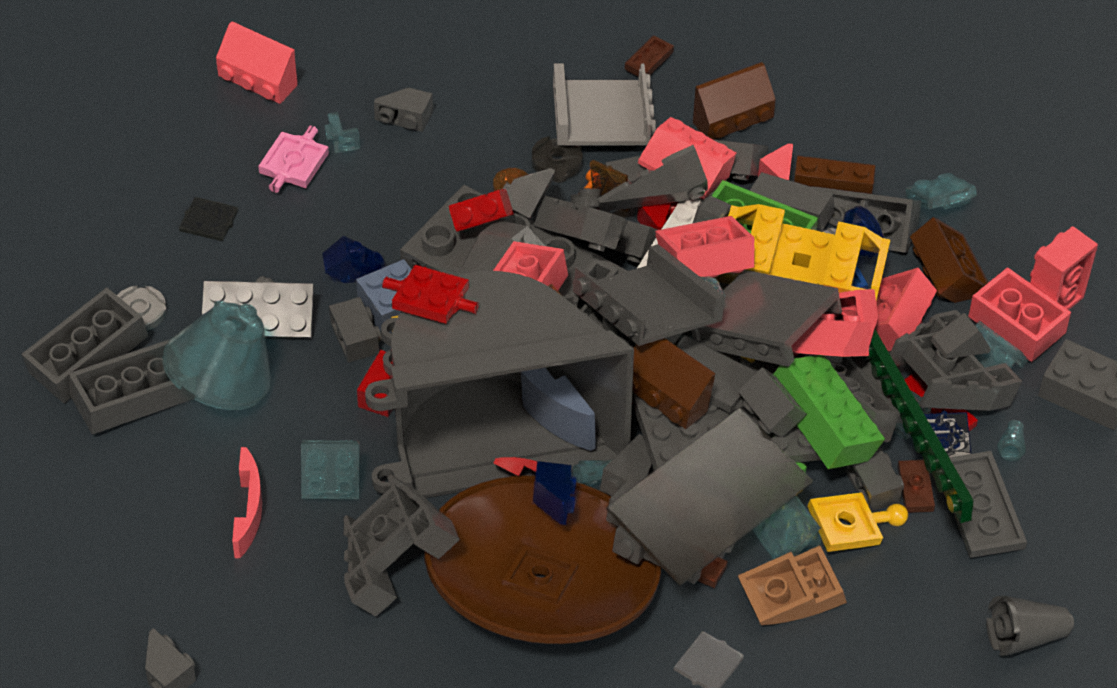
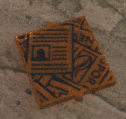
[590,160,631,212]

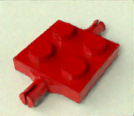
[382,265,479,324]

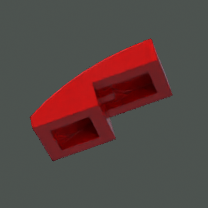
[494,457,556,479]

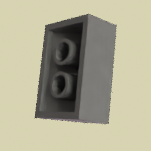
[503,168,556,220]

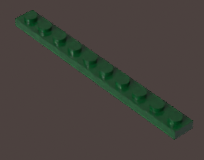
[863,329,974,523]

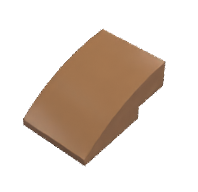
[738,546,847,625]

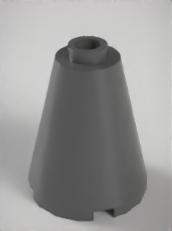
[986,595,1074,656]

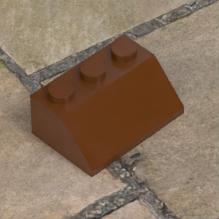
[693,62,776,140]
[794,155,875,194]
[910,217,989,303]
[632,338,716,429]

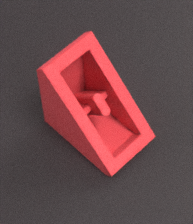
[758,144,793,180]

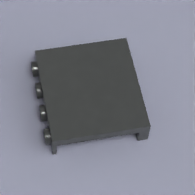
[691,270,842,367]

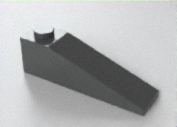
[714,140,768,180]

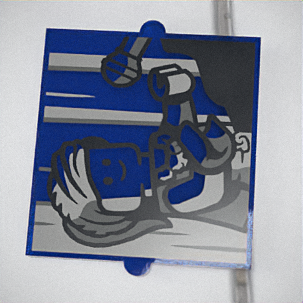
[924,411,972,457]

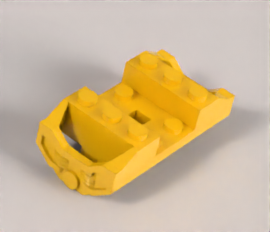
[712,204,890,301]

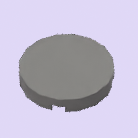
[117,286,167,331]

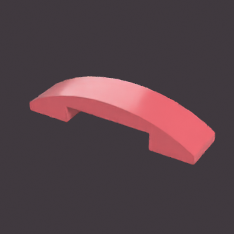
[232,447,262,558]

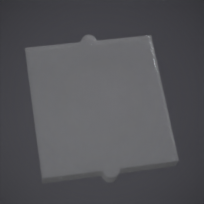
[674,631,744,688]

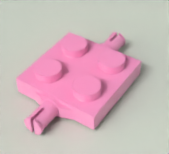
[258,126,329,193]

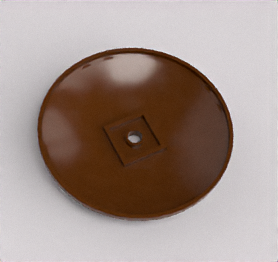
[424,476,661,644]

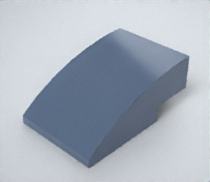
[521,368,595,451]

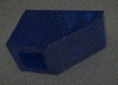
[322,236,385,283]
[533,461,576,525]

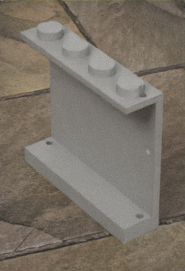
[553,64,656,145]

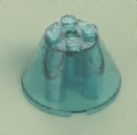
[162,301,271,410]

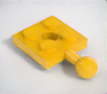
[807,492,908,552]

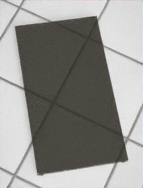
[606,408,813,586]

